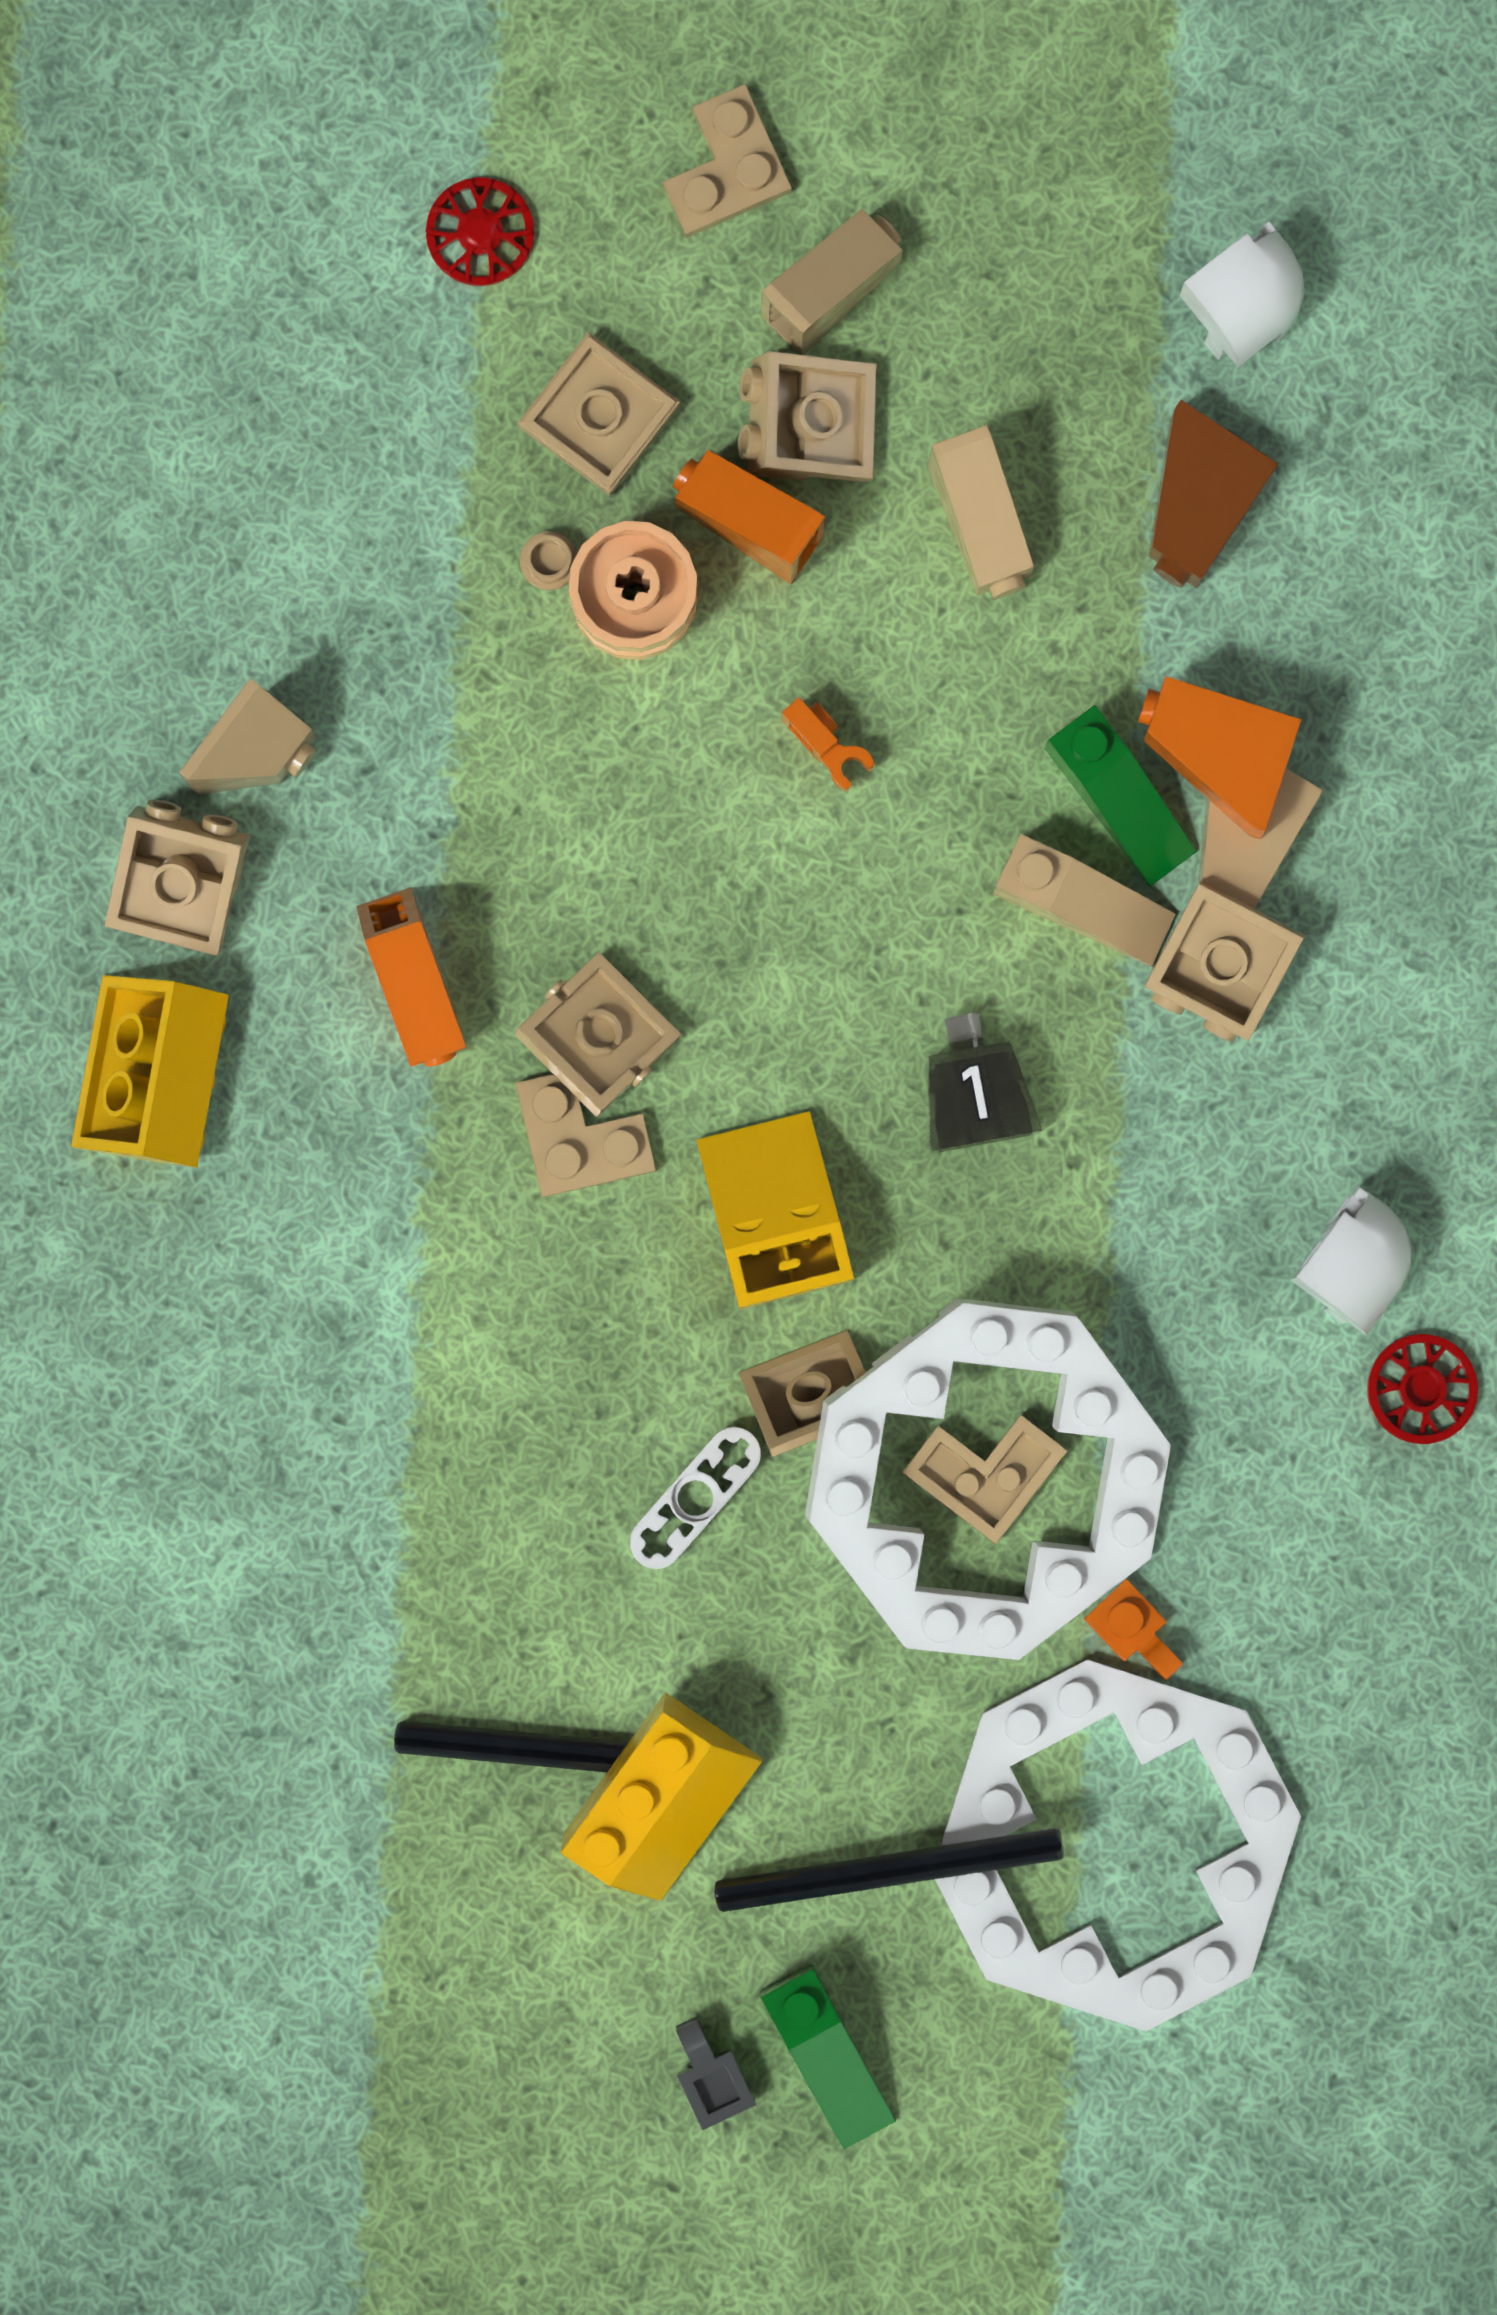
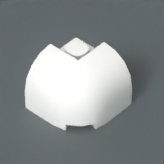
[1179,222,1305,367]
[1291,1186,1412,1336]

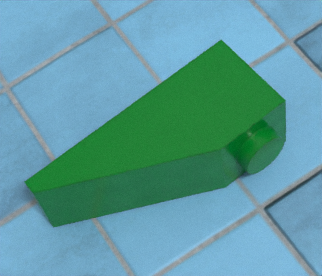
[1044,705,1197,887]
[760,1963,896,2149]

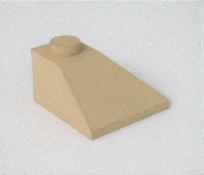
[179,678,317,795]

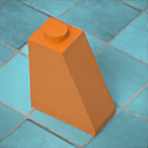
[672,450,825,585]
[1138,676,1301,839]
[356,887,466,1067]

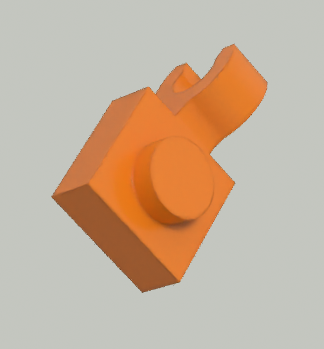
[781,697,875,792]
[1084,1579,1183,1680]

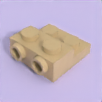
[738,351,876,483]
[104,800,250,956]
[1144,881,1305,1042]

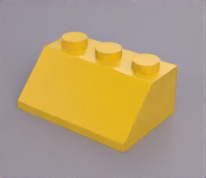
[71,975,229,1168]
[561,1692,762,1901]

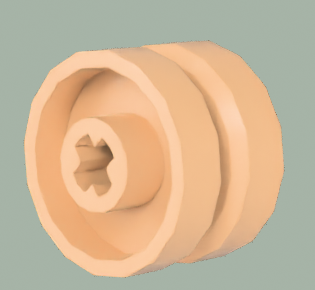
[569,521,698,660]

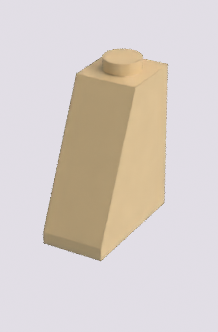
[761,209,902,355]
[928,425,1034,599]
[1198,769,1323,909]

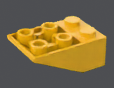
[696,1111,854,1310]

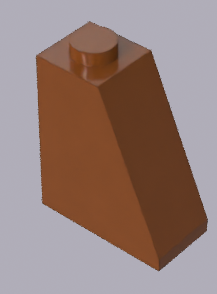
[1148,400,1278,588]

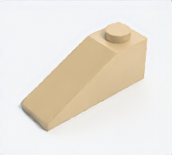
[993,834,1176,967]

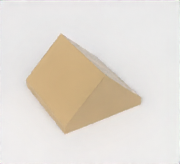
[739,1330,866,1457]

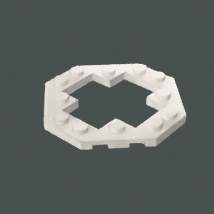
[805,1298,1171,1660]
[935,1659,1301,2031]

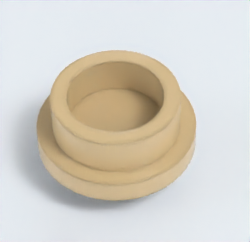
[520,532,577,591]

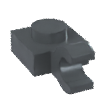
[676,2017,756,2130]

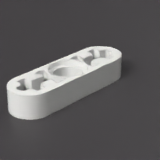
[630,1427,761,1569]

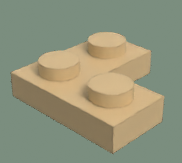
[662,84,792,238]
[515,1074,656,1198]
[902,1415,1067,1544]

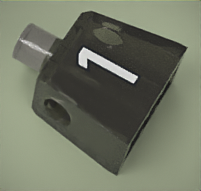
[927,1013,1042,1154]

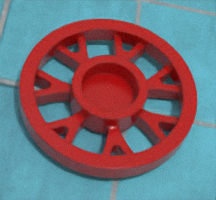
[426,177,534,286]
[1367,1334,1478,1444]

